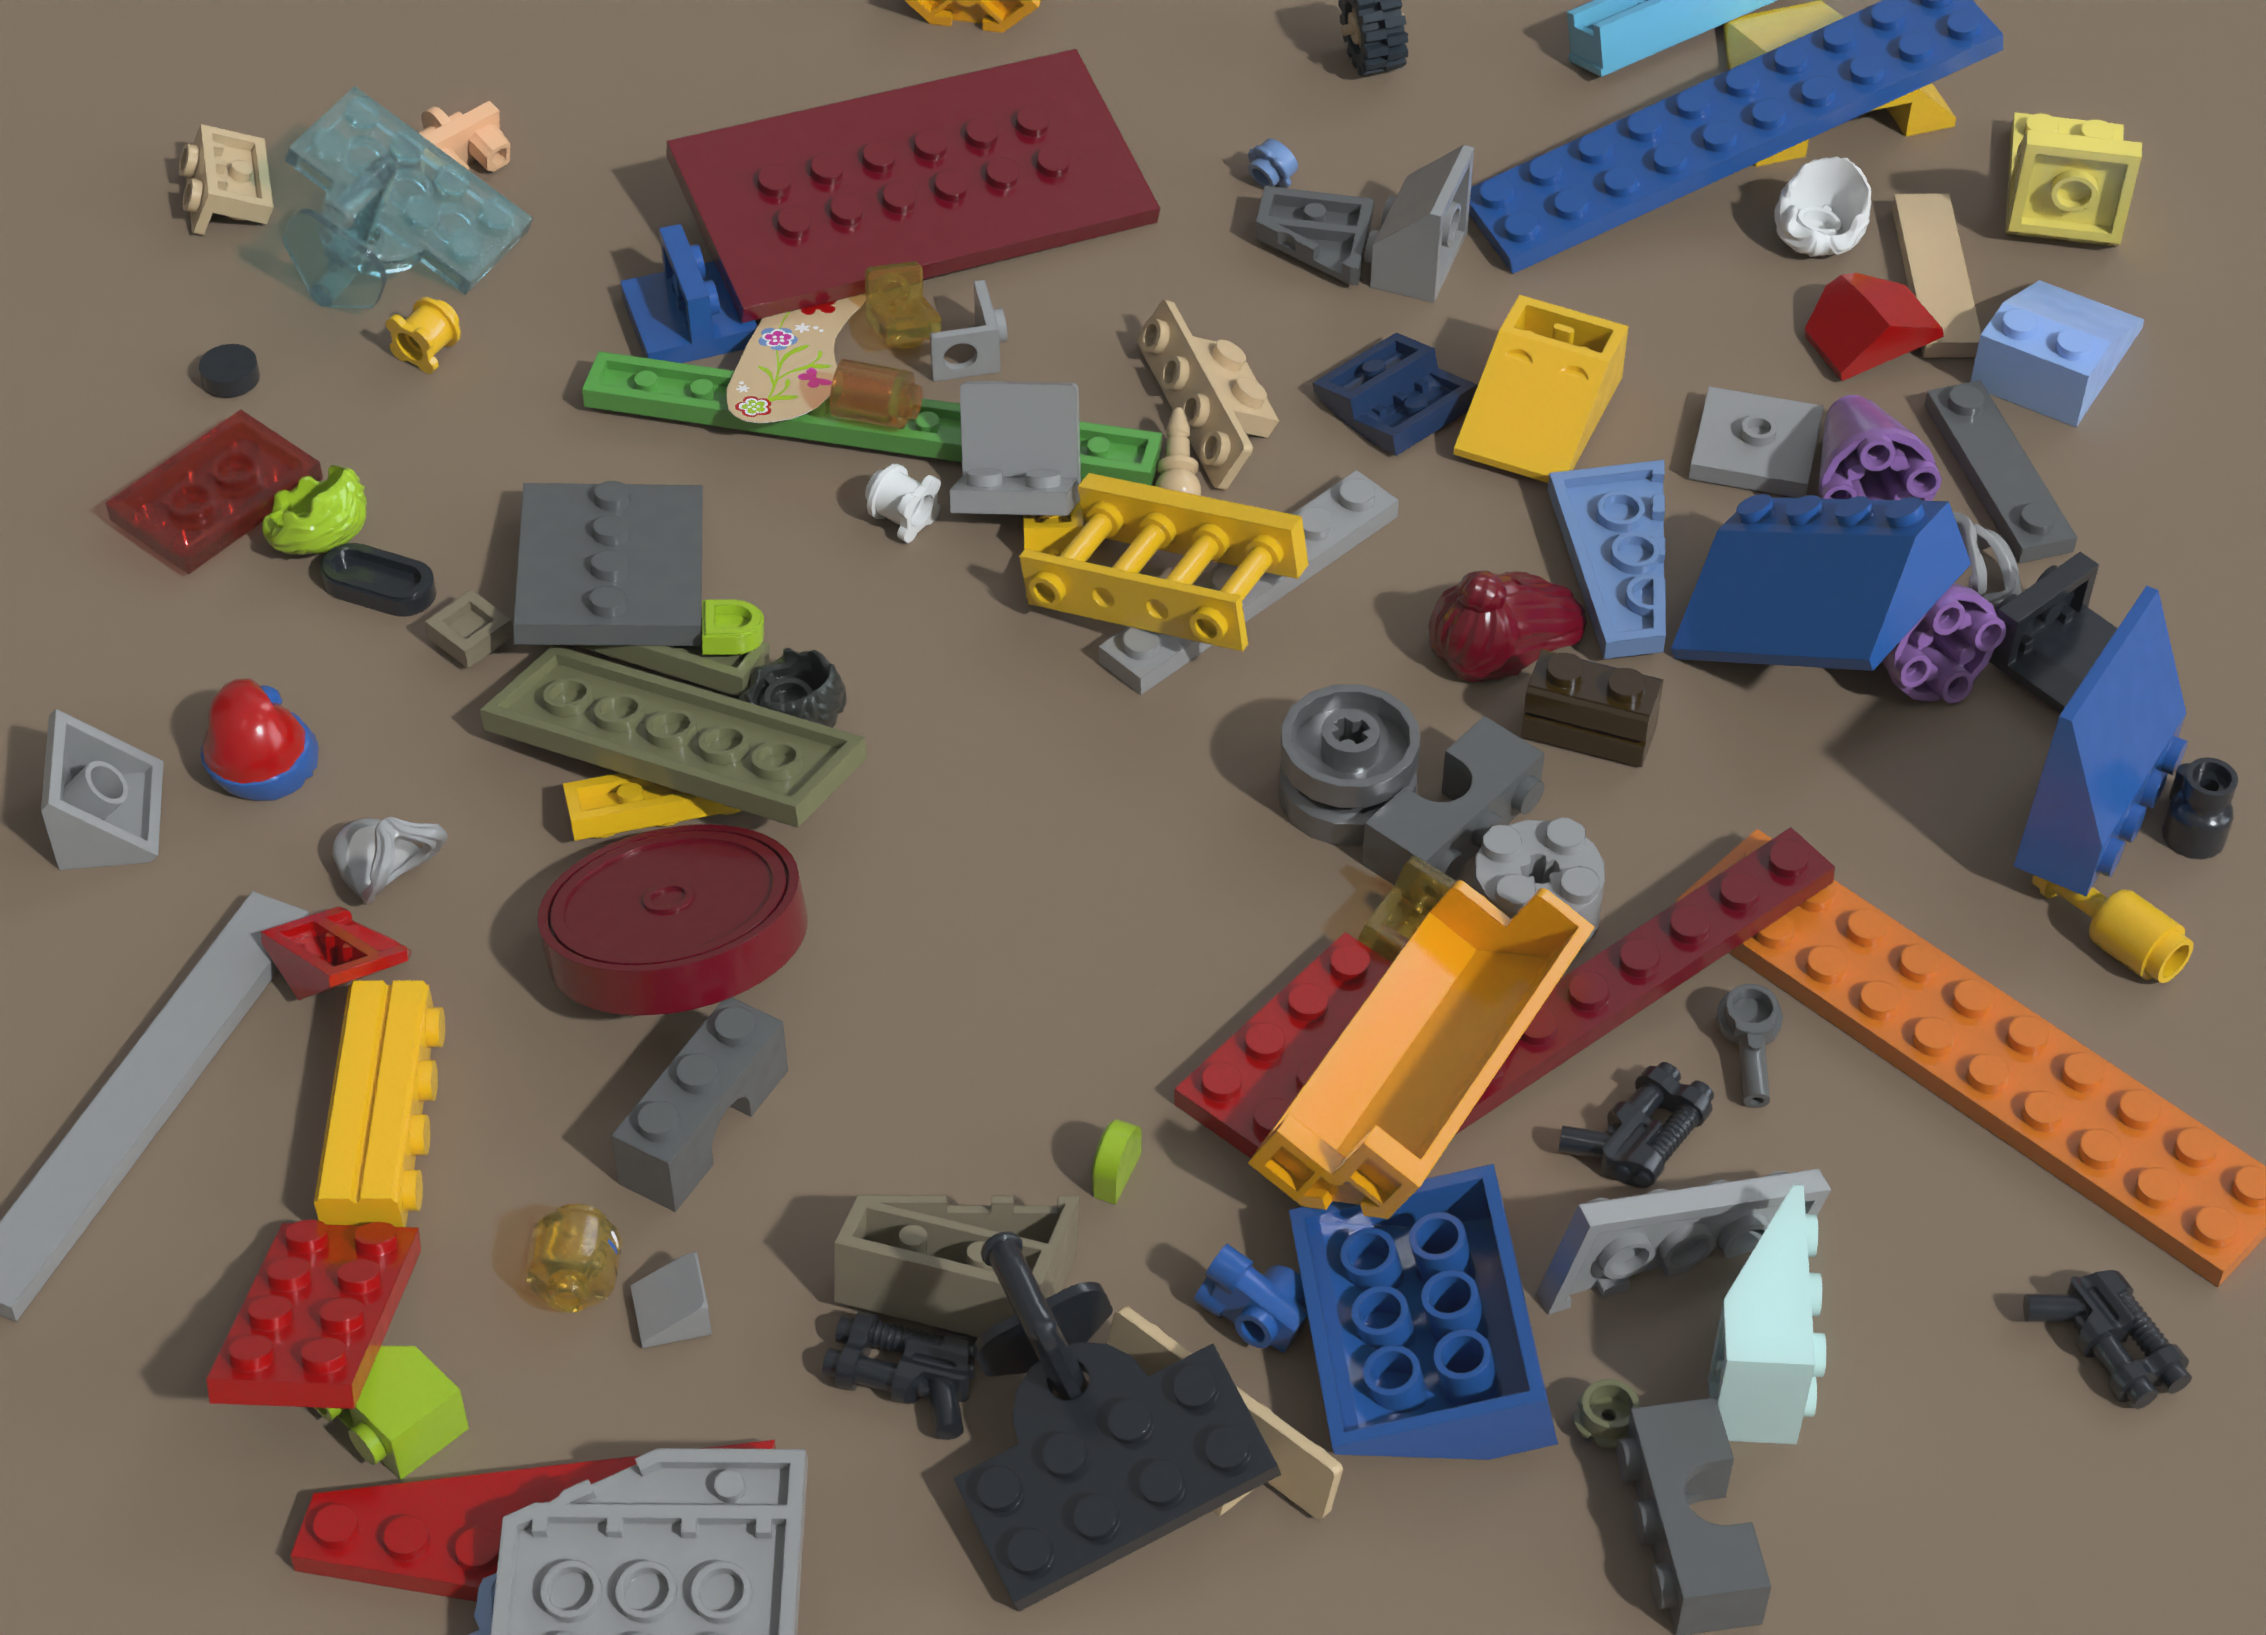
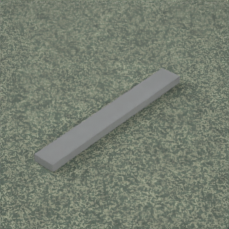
[0,891,309,1322]

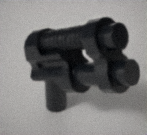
[1558,1062,1714,1188]
[2023,1270,2192,1409]
[822,1311,975,1440]

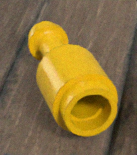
[2032,875,2194,983]

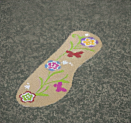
[726,292,871,423]

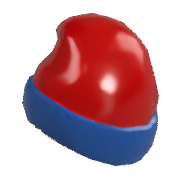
[200,678,319,801]

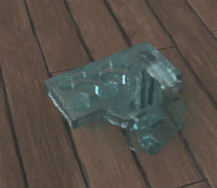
[283,86,534,309]

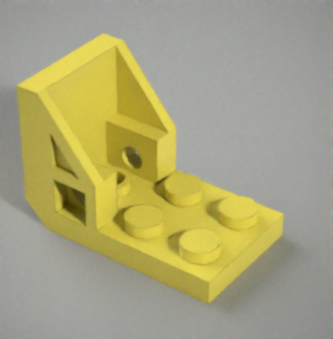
[2005,112,2142,247]

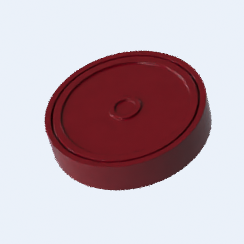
[537,824,808,1015]

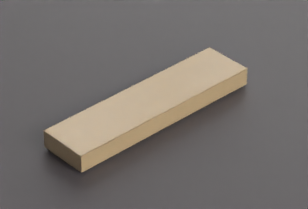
[1892,193,1981,358]

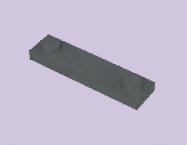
[1924,380,2077,563]

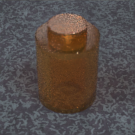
[830,359,923,429]

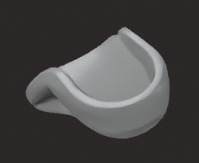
[1953,512,2021,607]
[332,817,448,904]

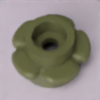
[1573,1379,1640,1448]

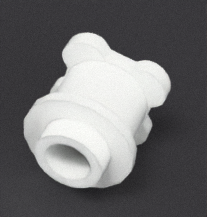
[865,464,941,543]

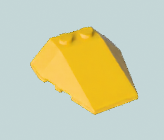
[1723,0,1956,167]

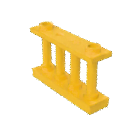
[1019,473,1309,652]

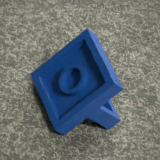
[620,224,757,363]

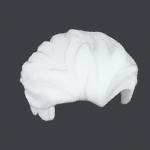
[1774,156,1871,257]

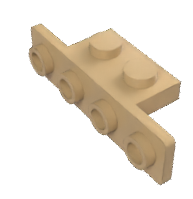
[1137,300,1279,490]
[1107,1306,1343,1520]

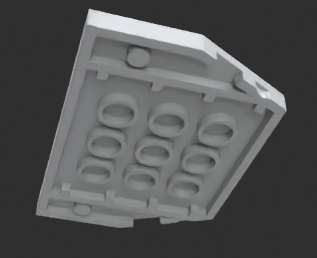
[490,1448,808,1635]

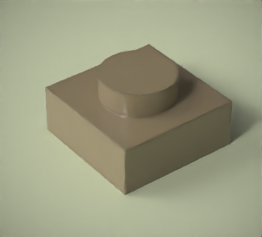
[425,589,514,668]

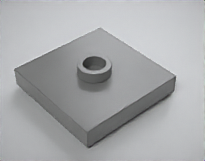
[1689,386,1824,498]

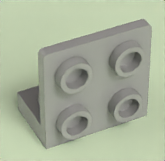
[950,381,1081,516]

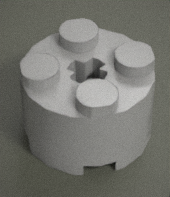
[1473,817,1605,961]

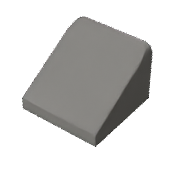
[630,1251,712,1348]

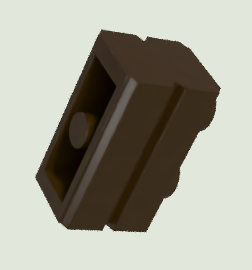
[1521,649,1664,767]

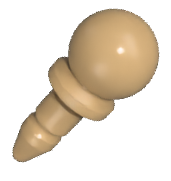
[1155,407,1201,496]

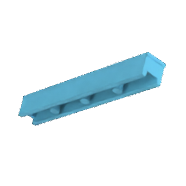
[1567,0,1777,77]

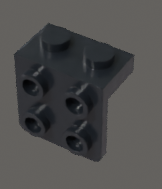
[1989,552,2118,714]

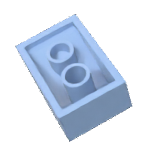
[1970,280,2144,427]

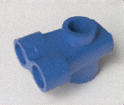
[1193,1244,1308,1353]

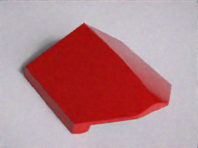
[1804,272,1944,381]
[260,907,412,1001]

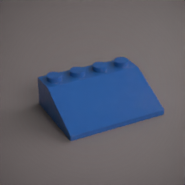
[1671,494,1971,671]
[2013,585,2188,896]
[1289,1164,1558,1460]

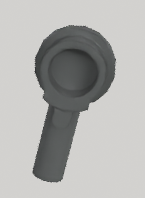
[1716,984,1783,1108]

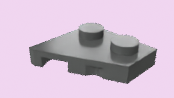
[1255,186,1374,285]

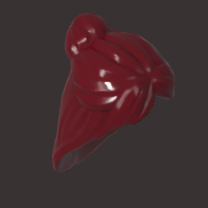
[1428,571,1587,682]

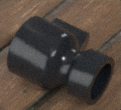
[2162,757,2238,860]

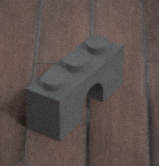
[1362,716,1544,903]
[611,997,788,1212]
[1616,1397,1771,1635]

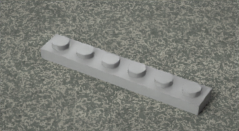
[1098,470,1399,695]

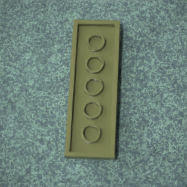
[480,645,867,828]

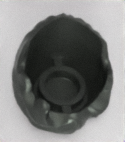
[738,648,847,727]

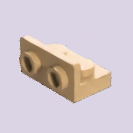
[179,124,274,235]

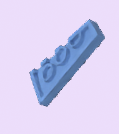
[1547,460,1666,659]

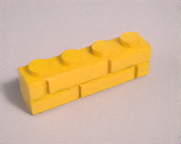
[314,980,445,1227]

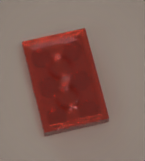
[105,409,323,575]

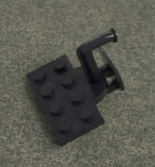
[954,1231,1282,1612]

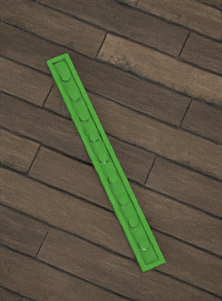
[582,351,1162,486]

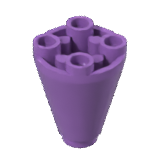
[1818,395,1942,501]
[1882,583,2006,704]

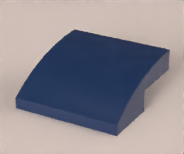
[1312,332,1478,456]

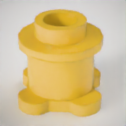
[385,297,461,374]

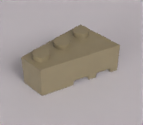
[834,1195,1080,1338]

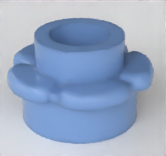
[1248,138,1298,188]

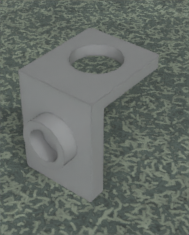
[930,280,1007,381]

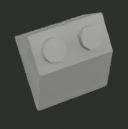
[1364,145,1474,303]

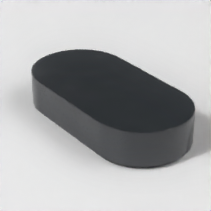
[320,543,436,617]

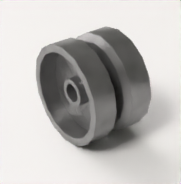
[1279,684,1420,845]

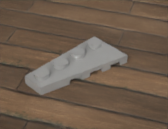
[1537,1169,1831,1315]

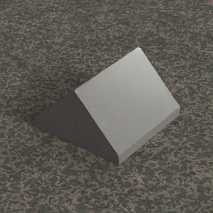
[41,709,164,870]

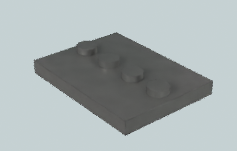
[513,481,703,646]

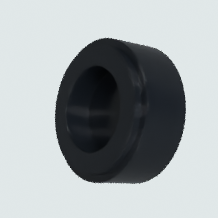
[199,344,260,398]

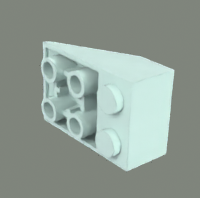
[1708,1185,1826,1444]

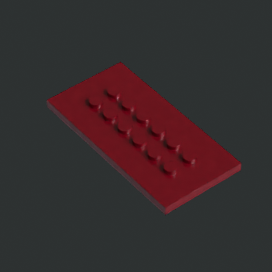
[666,49,1160,323]

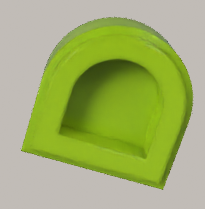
[702,599,764,655]
[1092,1119,1142,1205]

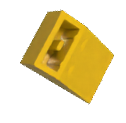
[1453,294,1629,483]

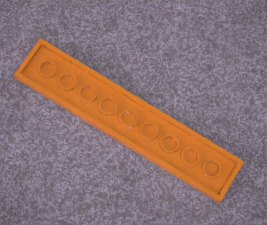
[1676,829,2266,1287]

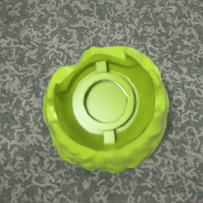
[262,465,367,555]

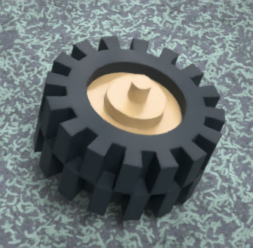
[1338,0,1409,76]

